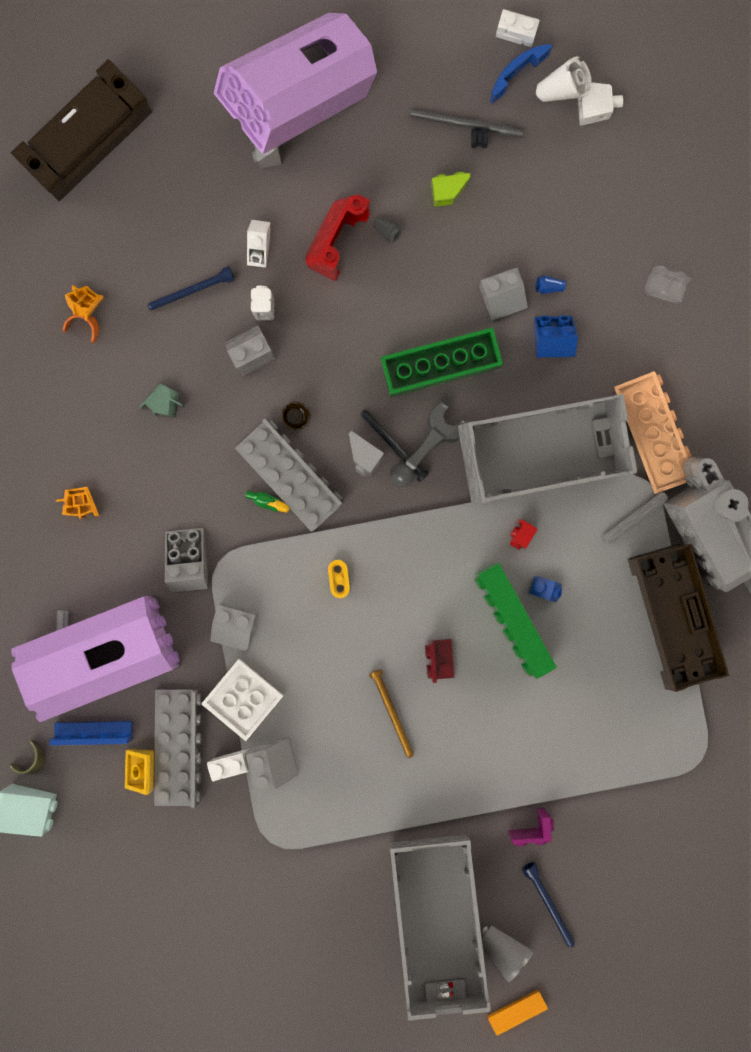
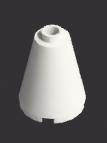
[536,56,591,102]

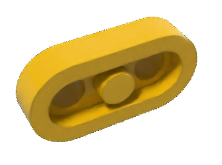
[328,560,350,598]

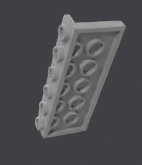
[235,419,343,532]
[154,689,202,808]

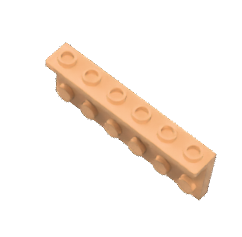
[614,371,691,494]

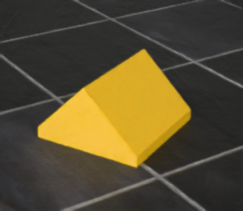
[125,749,155,795]

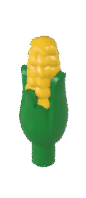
[245,490,290,513]

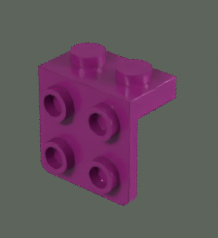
[508,808,554,846]

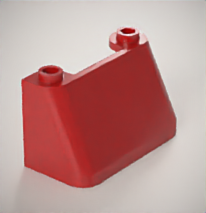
[305,195,371,282]

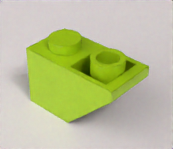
[431,172,470,207]

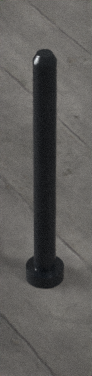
[361,410,429,482]

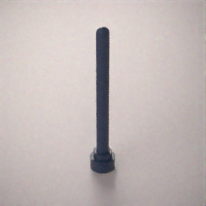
[148,266,235,310]
[522,862,575,948]

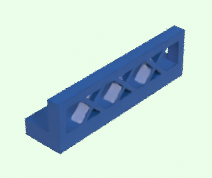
[50,721,133,746]

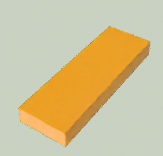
[487,989,548,1036]

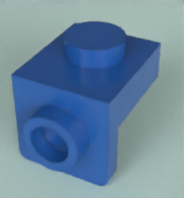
[529,575,562,602]

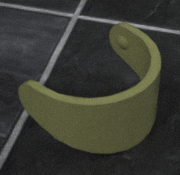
[10,740,46,774]

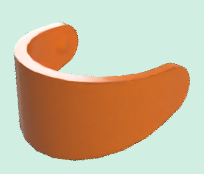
[63,315,99,343]

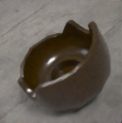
[281,401,311,431]

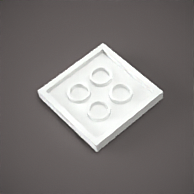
[202,658,284,741]

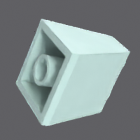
[0,783,58,837]

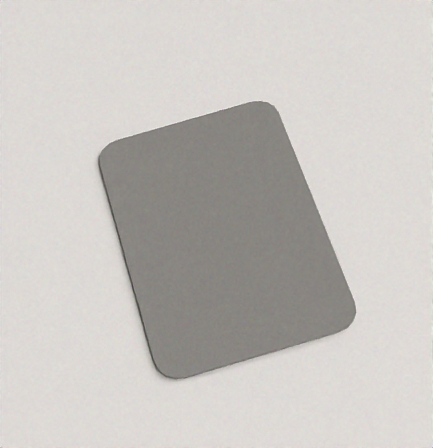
[212,474,708,849]

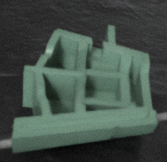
[139,383,184,418]

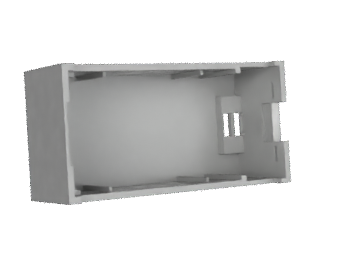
[458,394,637,503]
[390,834,491,1021]

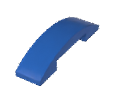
[490,44,552,104]

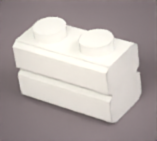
[496,9,540,47]
[251,286,274,320]
[207,748,250,781]

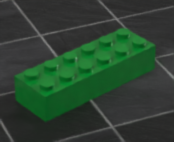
[380,327,503,398]
[474,563,557,679]

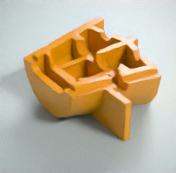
[65,285,104,321]
[56,487,99,519]

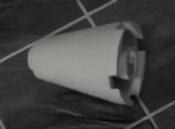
[481,925,533,982]

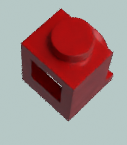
[509,519,538,550]

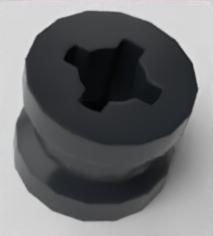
[471,128,488,148]

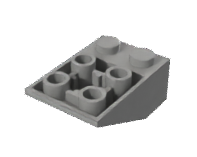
[165,528,208,593]

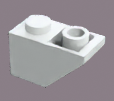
[247,220,271,268]

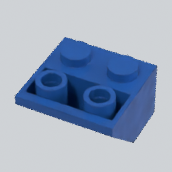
[534,315,578,358]

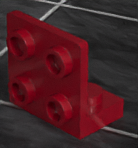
[425,639,455,683]

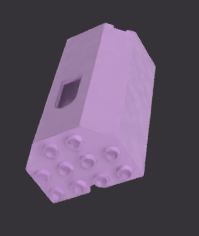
[214,13,377,155]
[11,595,180,722]

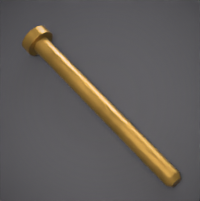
[369,669,413,758]

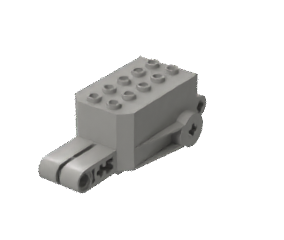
[663,457,751,595]

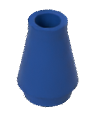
[536,275,566,294]

